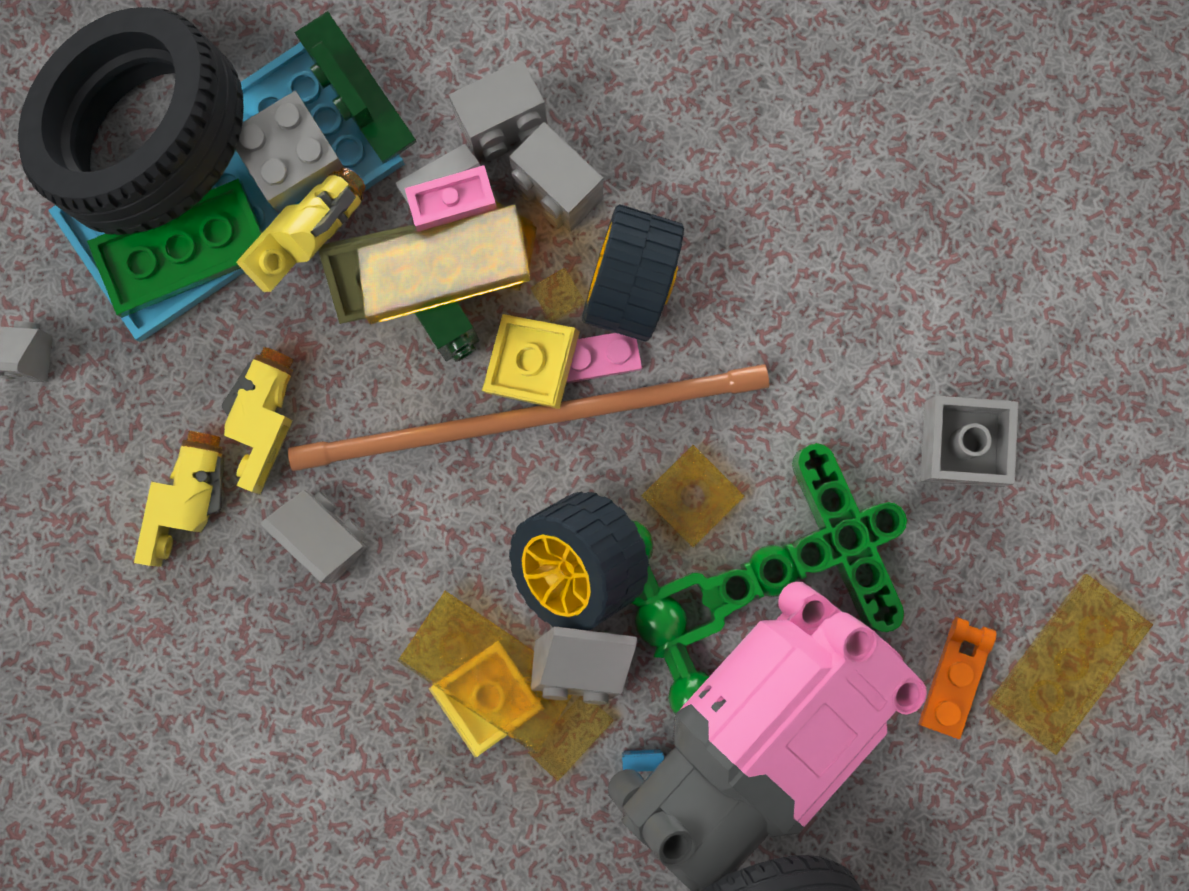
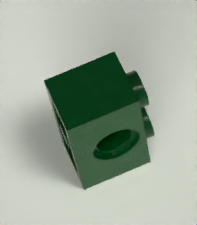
[412,286,480,362]

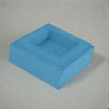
[622,749,664,772]

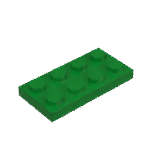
[87,179,263,318]

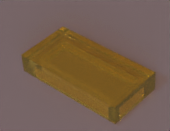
[528,696,614,781]

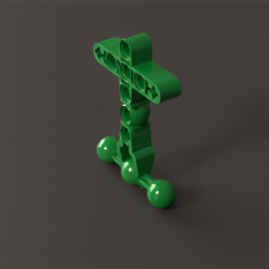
[630,443,907,714]

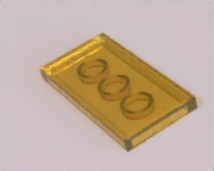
[358,205,531,325]
[987,574,1153,755]
[397,591,573,754]

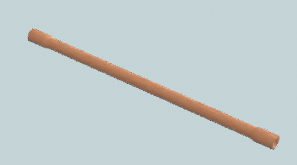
[288,364,769,471]

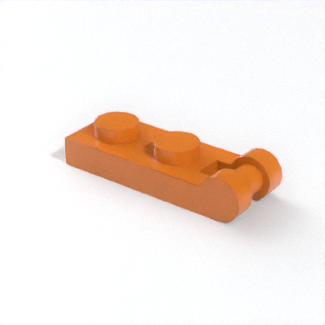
[918,617,997,740]

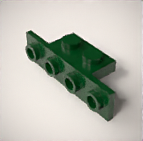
[294,11,417,164]

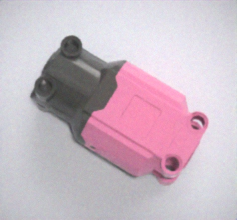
[608,581,927,891]

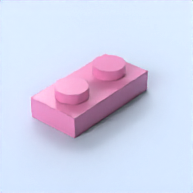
[405,165,497,232]
[566,333,642,384]

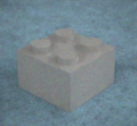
[449,59,547,161]
[236,90,347,214]
[509,122,604,232]
[920,396,1018,487]

